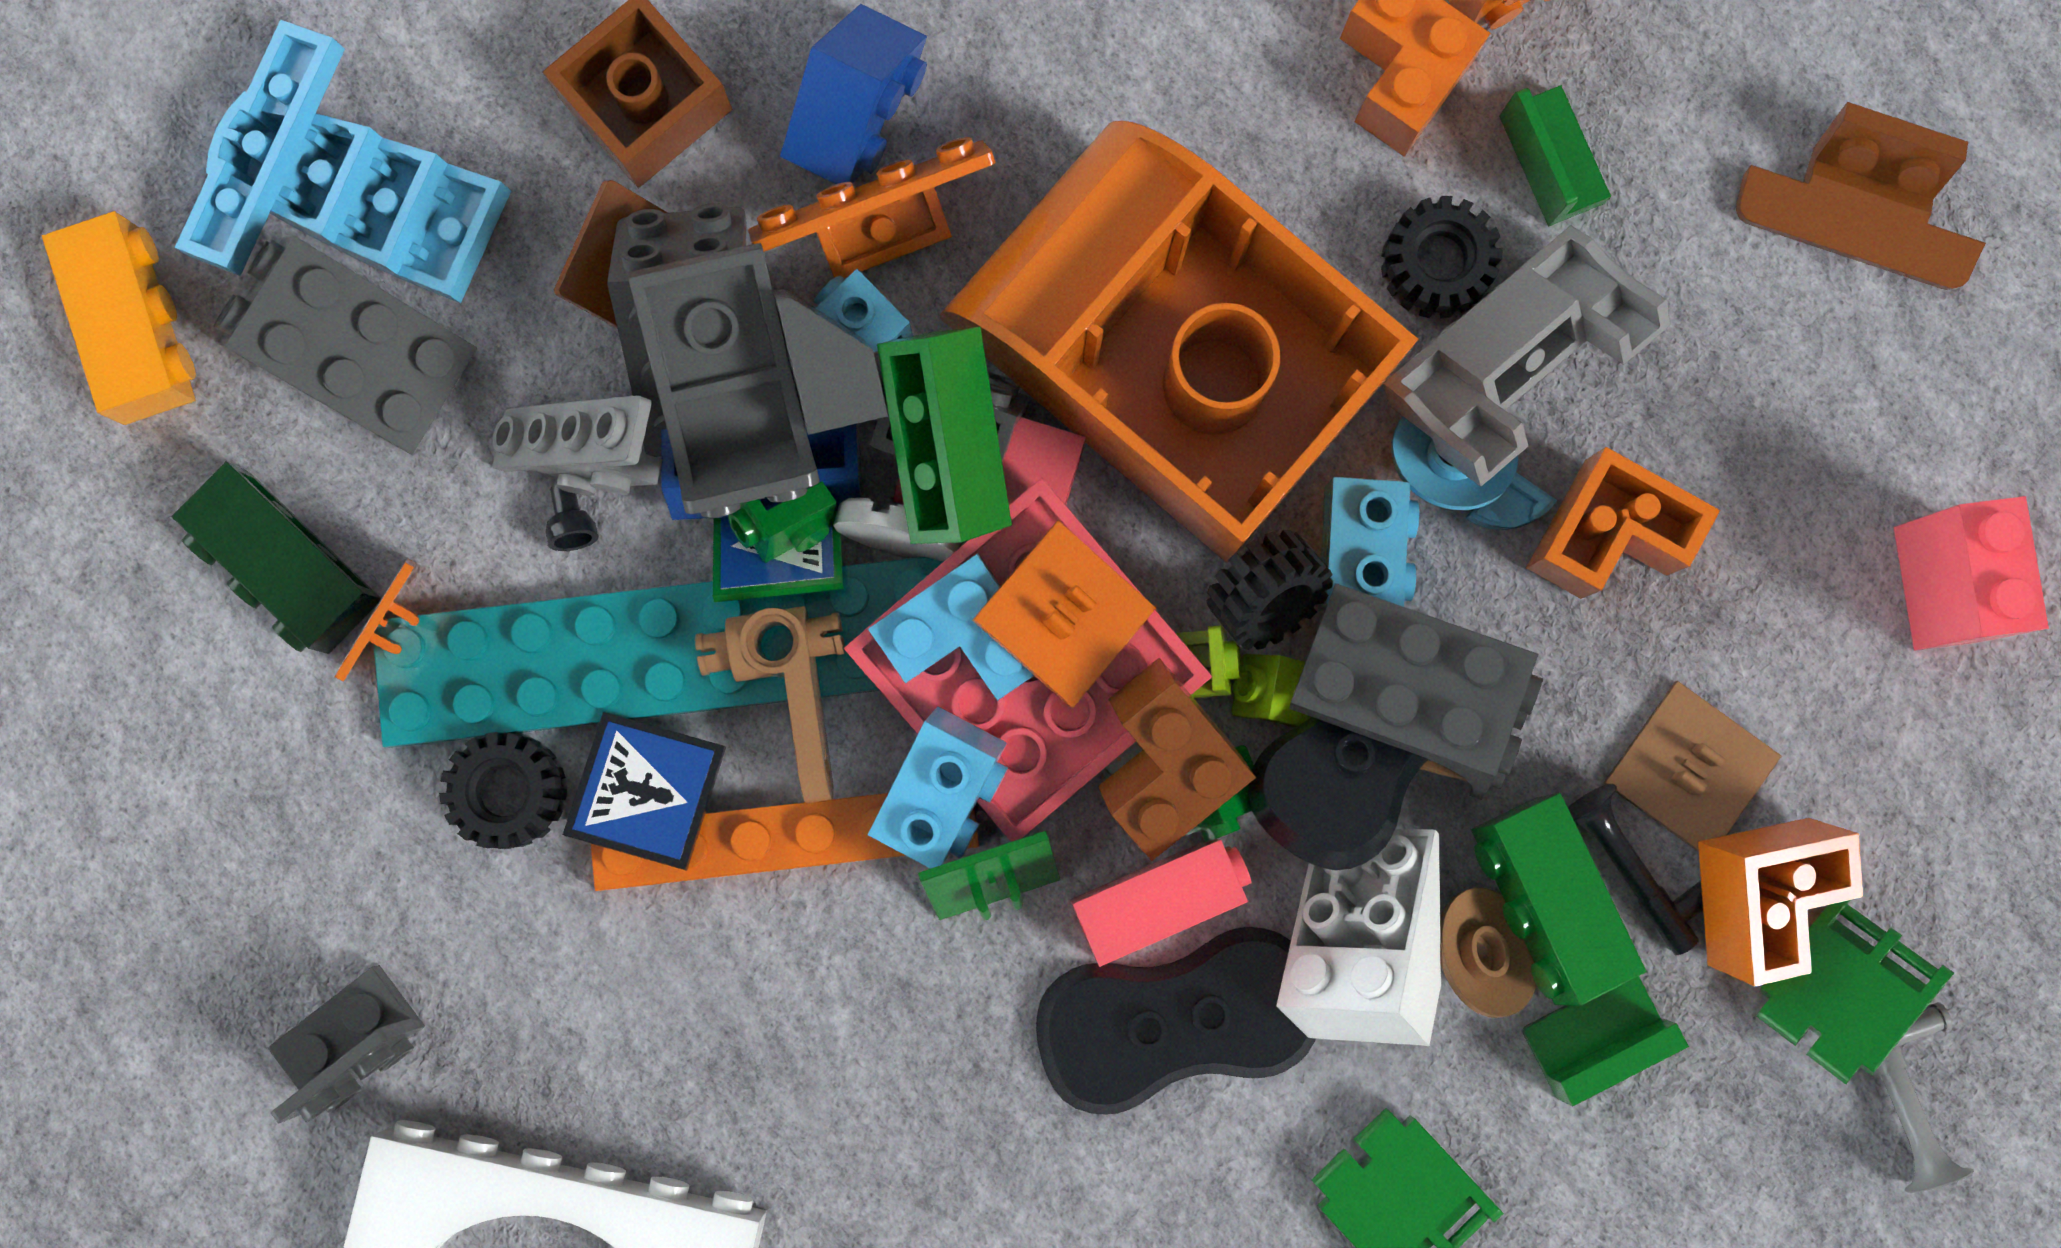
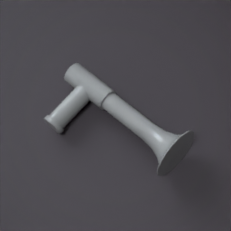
[1876,1002,1974,1193]

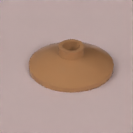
[1440,888,1536,1018]

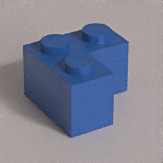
[780,4,927,184]

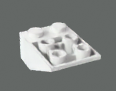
[1276,829,1441,1046]

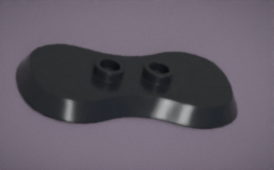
[1248,717,1429,870]
[1036,927,1316,1115]

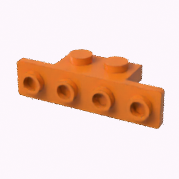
[748,137,996,278]

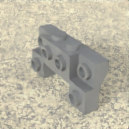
[1382,225,1671,487]

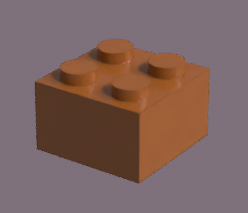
[542,0,733,189]

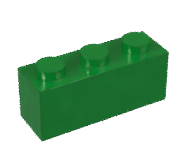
[877,327,1012,544]
[1471,793,1647,1006]

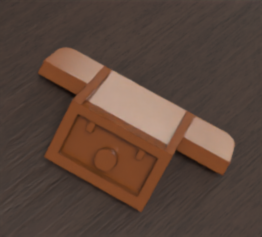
[1736,102,1986,290]

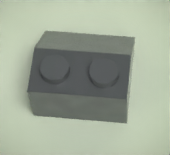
[773,288,888,435]

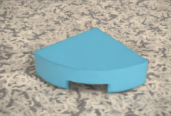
[1465,472,1557,530]

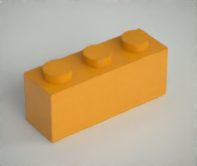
[41,211,196,425]

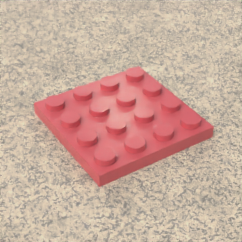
[843,477,1212,842]

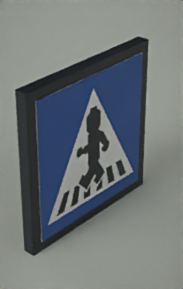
[562,712,726,871]

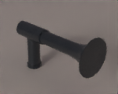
[1568,784,1703,955]

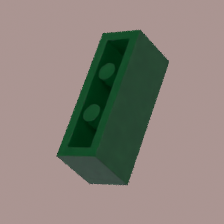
[171,461,382,654]

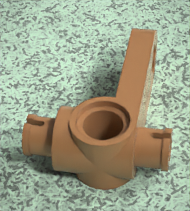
[695,606,845,803]

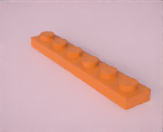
[590,793,979,891]

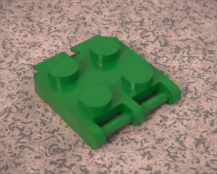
[1756,900,1954,1084]
[1312,1108,1504,1248]

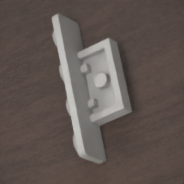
[492,395,662,496]

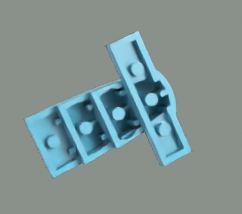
[174,20,511,303]

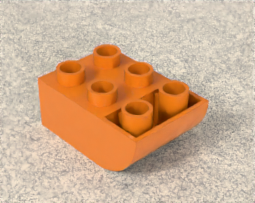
[939,120,1419,563]

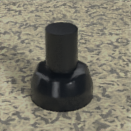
[546,485,599,551]

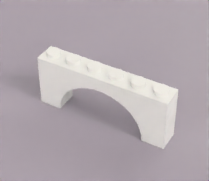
[344,1120,767,1248]

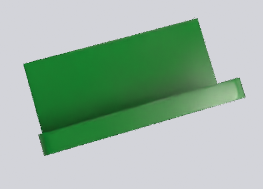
[1499,85,1611,227]
[1522,976,1689,1107]

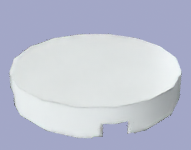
[833,498,962,562]

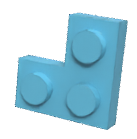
[868,553,1034,701]

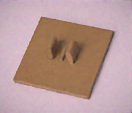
[1603,681,1782,852]

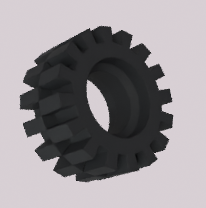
[1381,196,1503,319]
[1206,530,1333,650]
[439,732,567,849]

